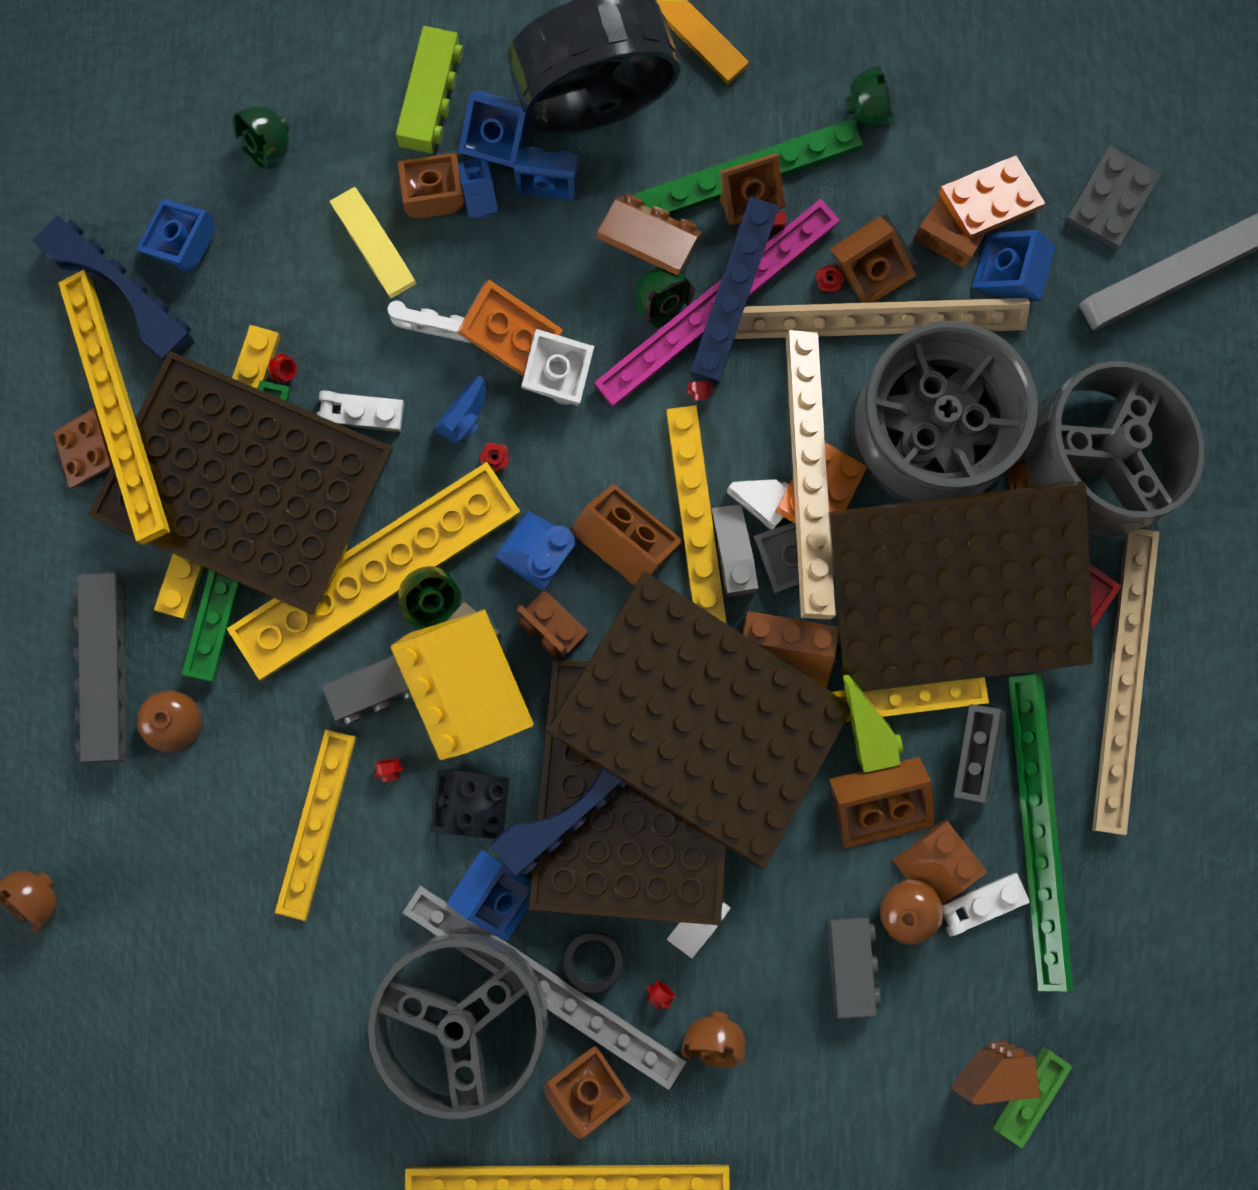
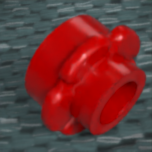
[815,264,845,293]
[268,353,297,383]
[685,380,715,401]
[479,443,509,472]
[374,758,404,782]
[646,980,676,1010]

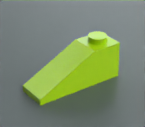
[843,675,903,773]

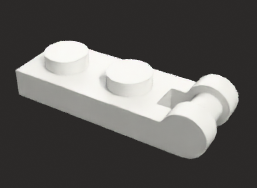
[388,301,471,343]
[316,391,404,432]
[943,873,1030,937]

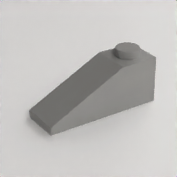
[711,504,758,598]

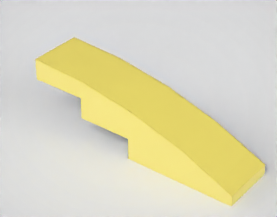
[330,187,417,299]

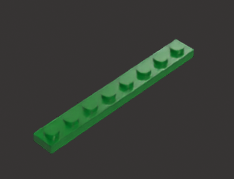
[633,119,863,216]

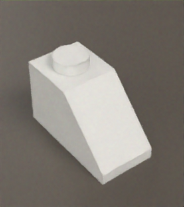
[727,479,789,530]
[667,902,730,958]

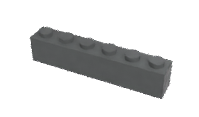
[73,573,127,763]

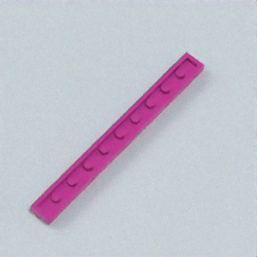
[594,199,840,408]

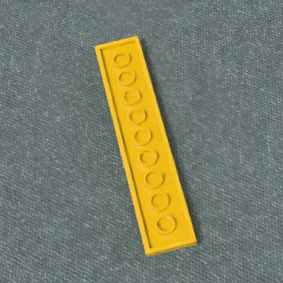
[227,462,521,681]

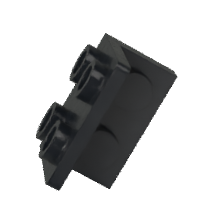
[430,770,510,839]

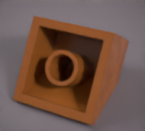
[830,216,916,303]
[892,821,987,904]

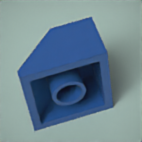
[458,90,530,168]
[514,147,579,201]
[972,230,1056,301]
[447,850,532,942]

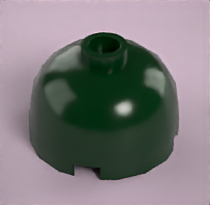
[845,65,895,128]
[232,106,289,169]
[633,267,695,328]
[398,566,462,629]

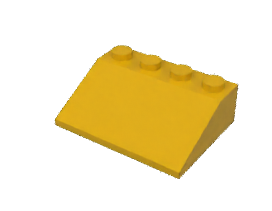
[390,609,534,760]

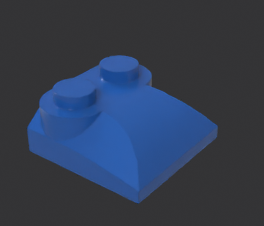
[136,199,215,272]
[433,376,486,443]
[494,511,579,592]

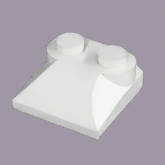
[521,329,594,406]

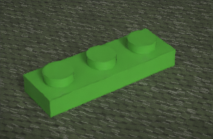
[993,1047,1073,1149]

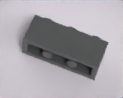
[322,656,413,725]
[954,704,1006,805]
[827,917,881,1018]

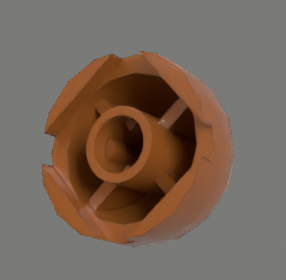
[137,690,202,753]
[0,870,57,933]
[880,879,944,945]
[681,1011,746,1068]

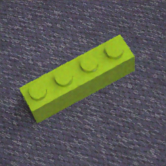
[396,25,463,154]

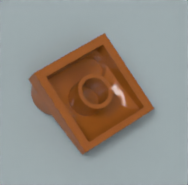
[398,153,464,218]
[720,153,785,225]
[543,1045,631,1139]

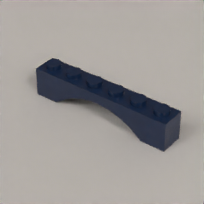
[691,196,779,384]
[32,215,195,361]
[489,768,627,876]

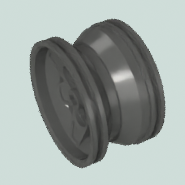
[852,321,1038,503]

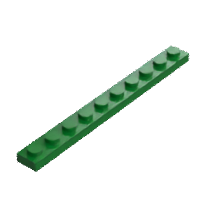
[182,380,291,683]
[1009,674,1073,991]

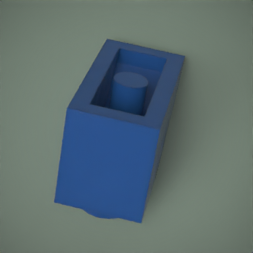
[458,158,498,218]

